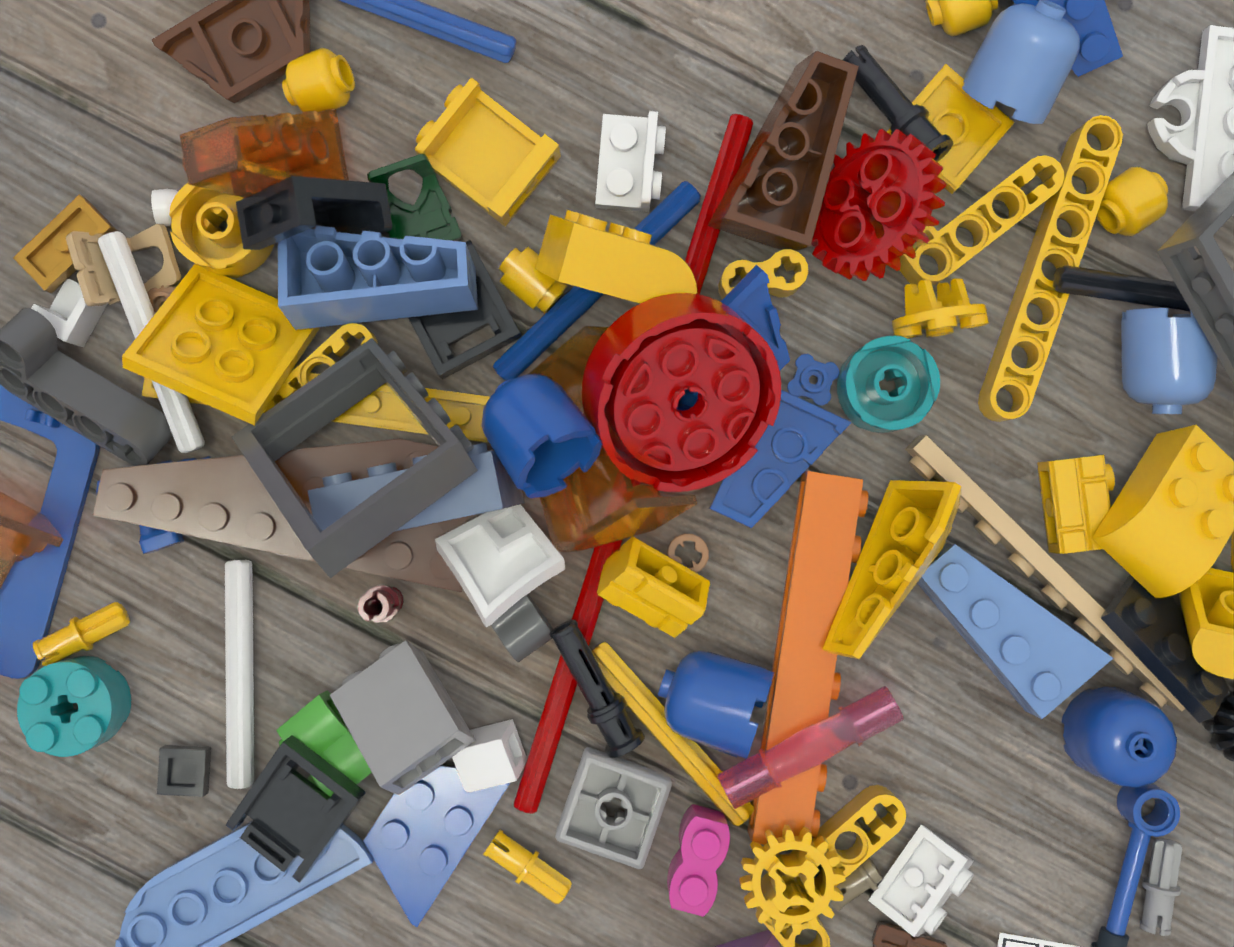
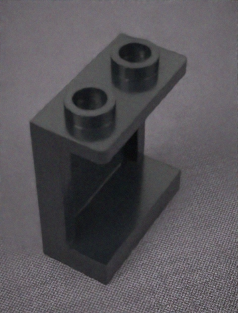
[236,176,392,250]

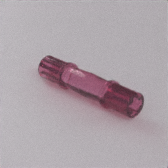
[717,686,904,809]

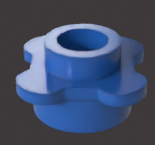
[787,354,839,406]

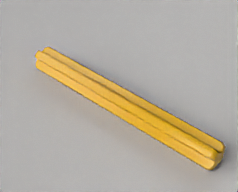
[592,642,754,826]

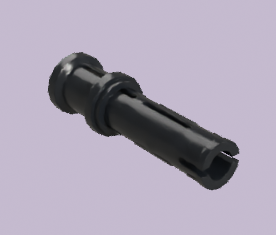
[843,45,953,162]
[549,620,645,758]

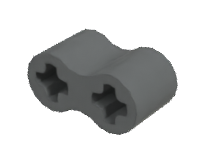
[491,594,553,662]

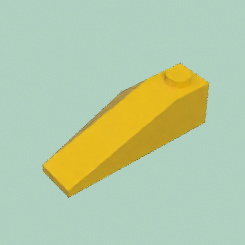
[822,480,961,659]

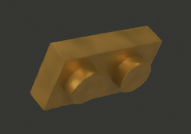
[13,194,118,293]

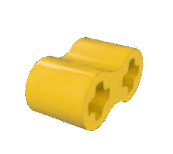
[718,249,808,300]

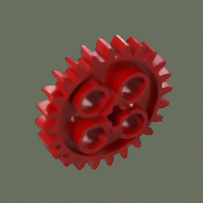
[811,129,947,281]

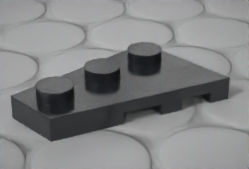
[1101,575,1230,723]

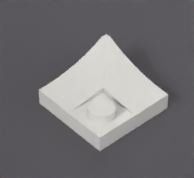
[435,504,565,627]

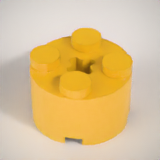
[169,175,274,278]

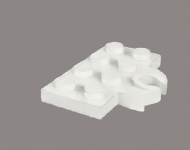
[1147,25,1234,216]

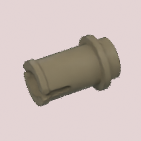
[831,857,883,911]

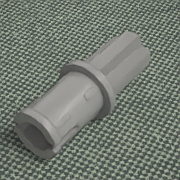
[1139,838,1182,936]

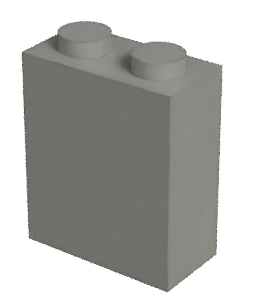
[330,640,475,795]

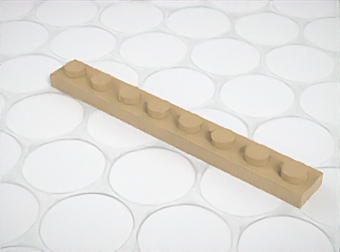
[905,435,1185,711]

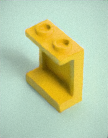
[415,78,561,227]

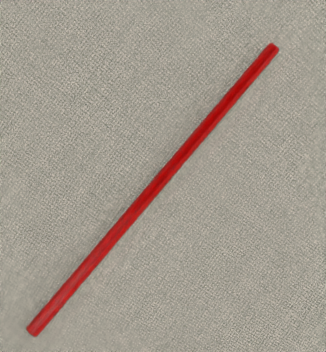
[514,114,754,814]

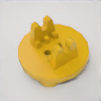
[892,278,989,339]

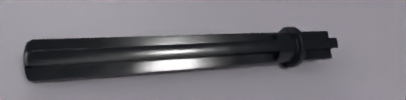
[1053,265,1190,311]

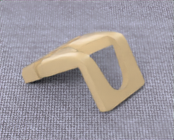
[66,224,181,306]

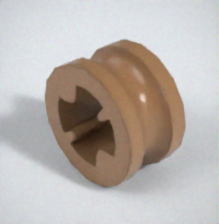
[667,533,709,573]

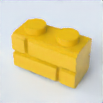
[1037,455,1115,554]
[597,536,710,638]

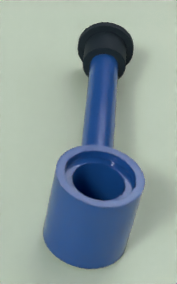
[1091,783,1180,947]

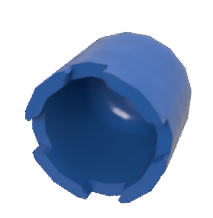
[481,374,602,498]
[658,650,774,759]
[1062,687,1177,787]

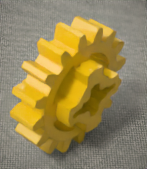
[739,825,846,935]

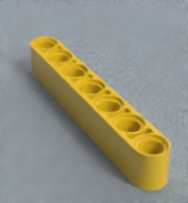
[978,115,1123,422]

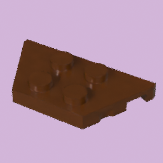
[152,0,311,104]

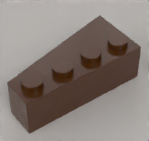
[707,51,859,251]

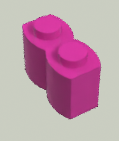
[667,804,730,917]

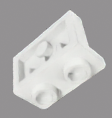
[595,111,666,213]
[868,825,974,937]

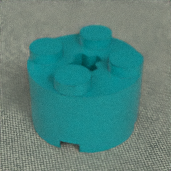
[837,336,940,433]
[17,656,131,757]

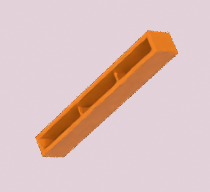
[748,471,868,845]

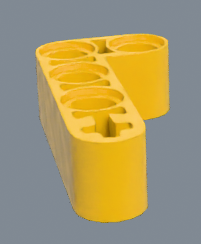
[899,155,1065,286]
[756,785,906,947]

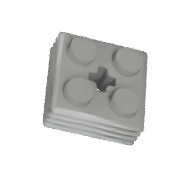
[555,747,672,869]

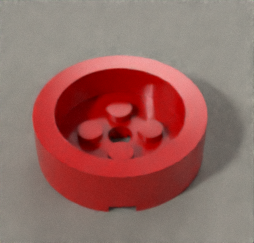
[581,293,781,492]

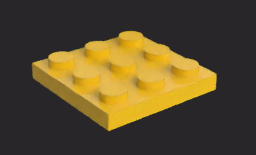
[122,264,320,426]

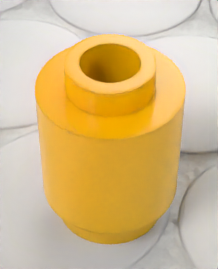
[498,246,568,313]

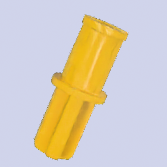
[33,602,130,666]
[483,829,572,904]

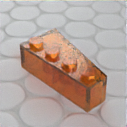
[180,109,349,198]

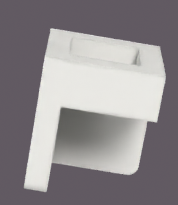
[31,279,108,347]
[452,719,527,792]

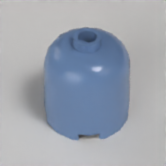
[962,0,1080,124]
[1121,308,1217,414]

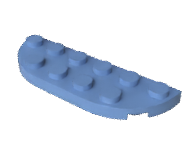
[115,821,374,947]

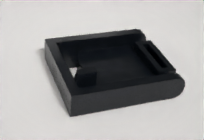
[408,240,522,380]
[226,735,366,883]

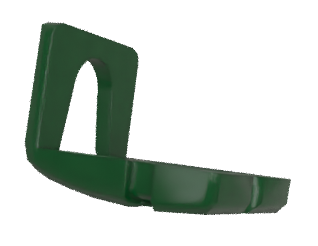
[367,154,462,241]

